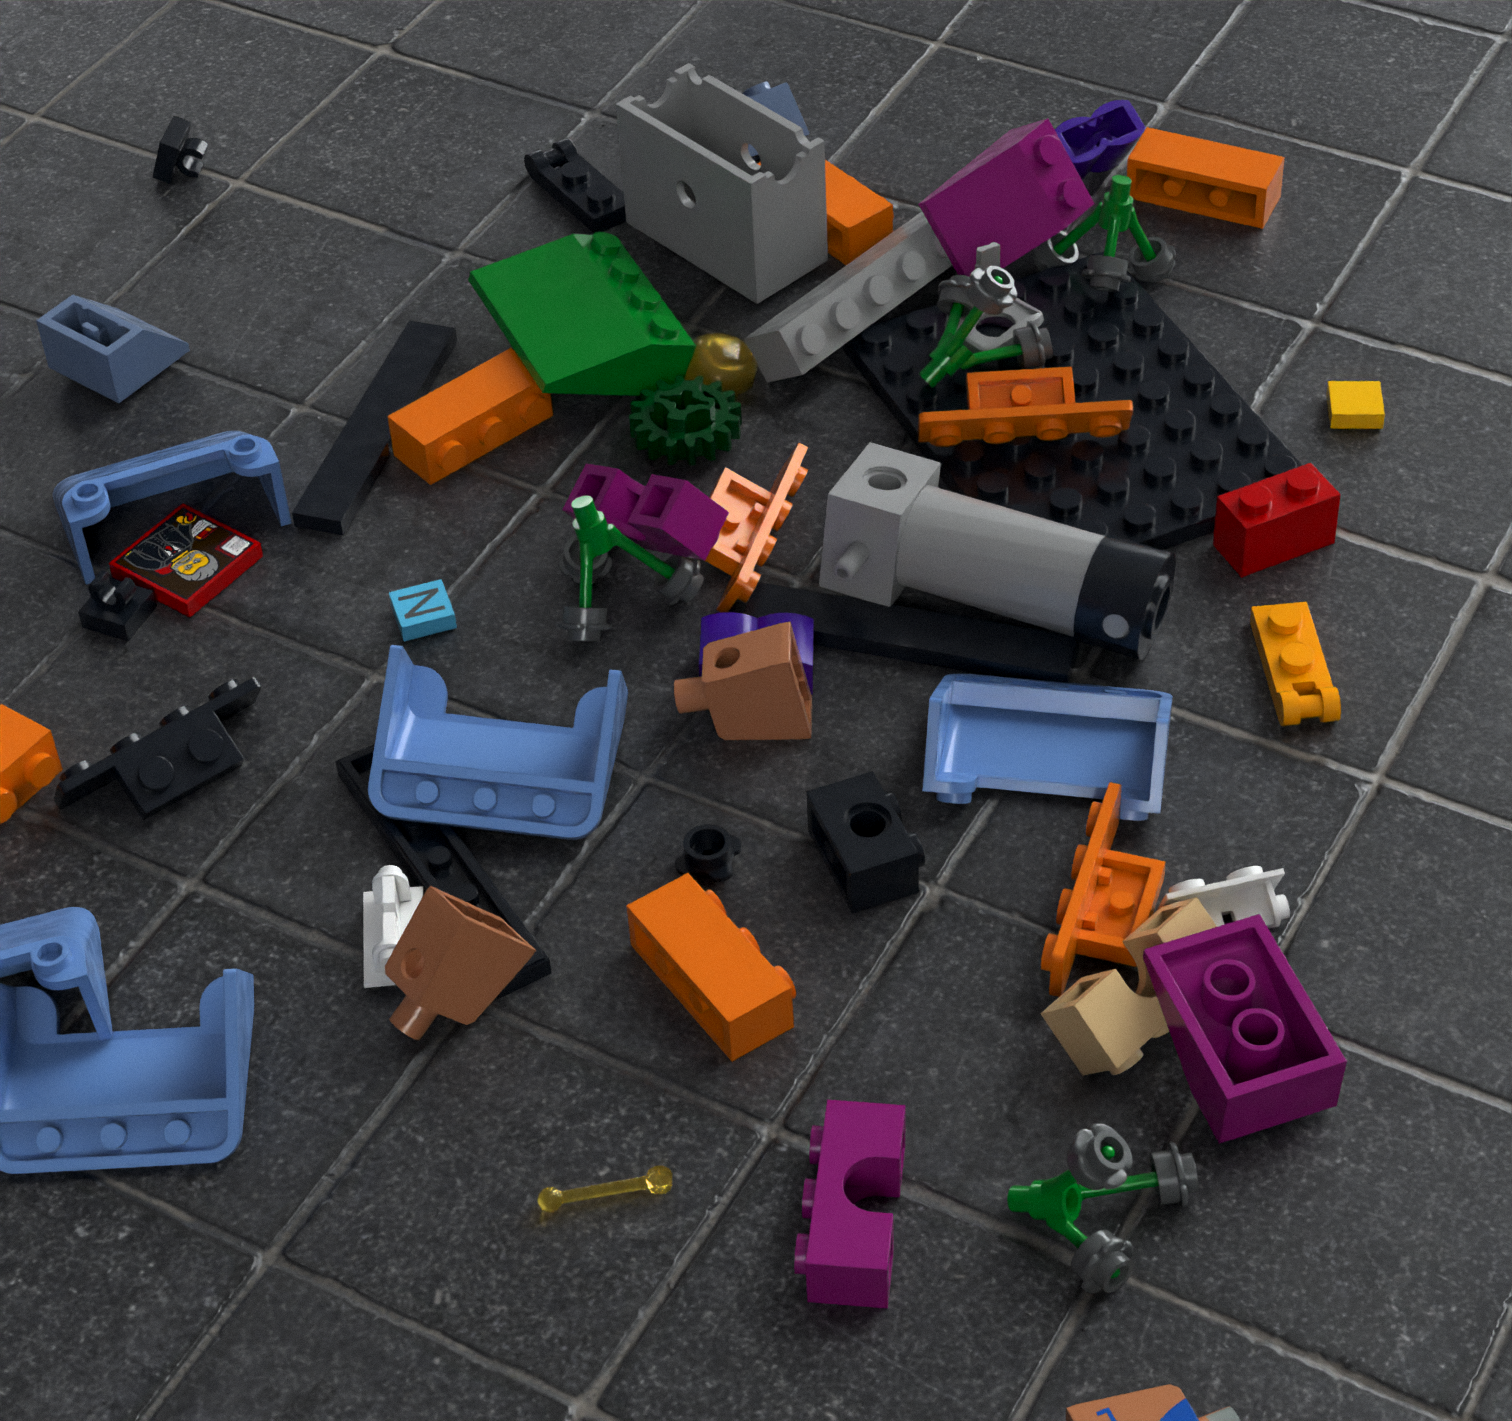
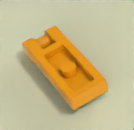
[1250,602,1341,726]

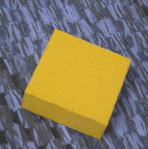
[1326,381,1385,429]

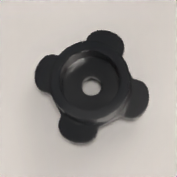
[675,824,741,882]

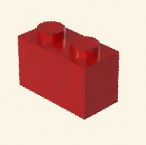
[1213,463,1341,578]

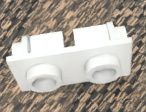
[363,865,424,988]
[1156,866,1290,928]

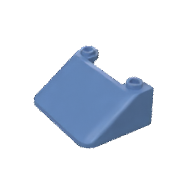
[53,431,291,585]
[368,645,628,840]
[922,674,1173,821]
[0,907,113,1041]
[0,968,254,1174]

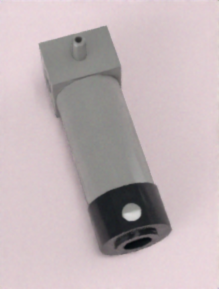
[819,442,1176,660]

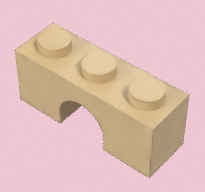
[1040,897,1217,1076]

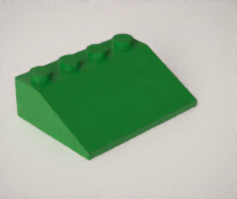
[468,232,696,396]

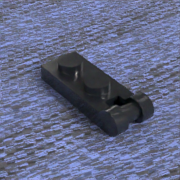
[524,138,626,233]

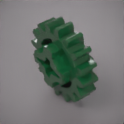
[629,375,742,466]

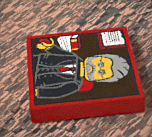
[108,503,263,618]

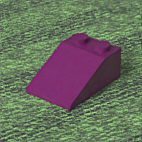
[918,118,1095,277]
[1143,914,1347,1144]

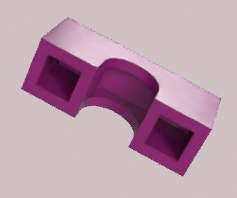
[562,463,729,561]
[794,1099,906,1309]

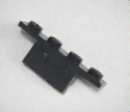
[54,677,262,820]

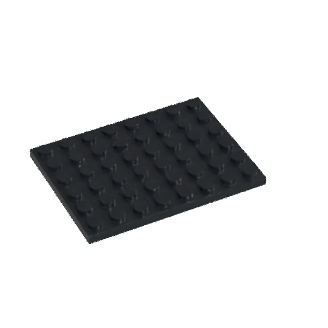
[843,251,1302,550]

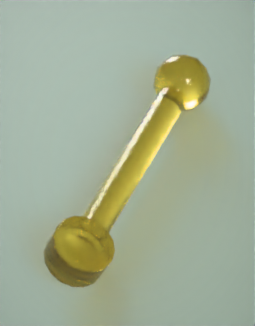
[537,1165,672,1212]

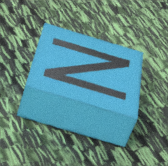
[389,579,457,641]

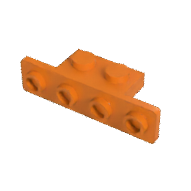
[918,367,1133,447]
[705,443,808,613]
[1041,782,1166,997]

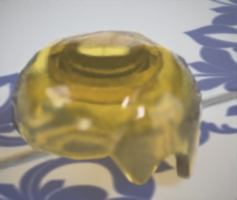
[684,333,758,398]

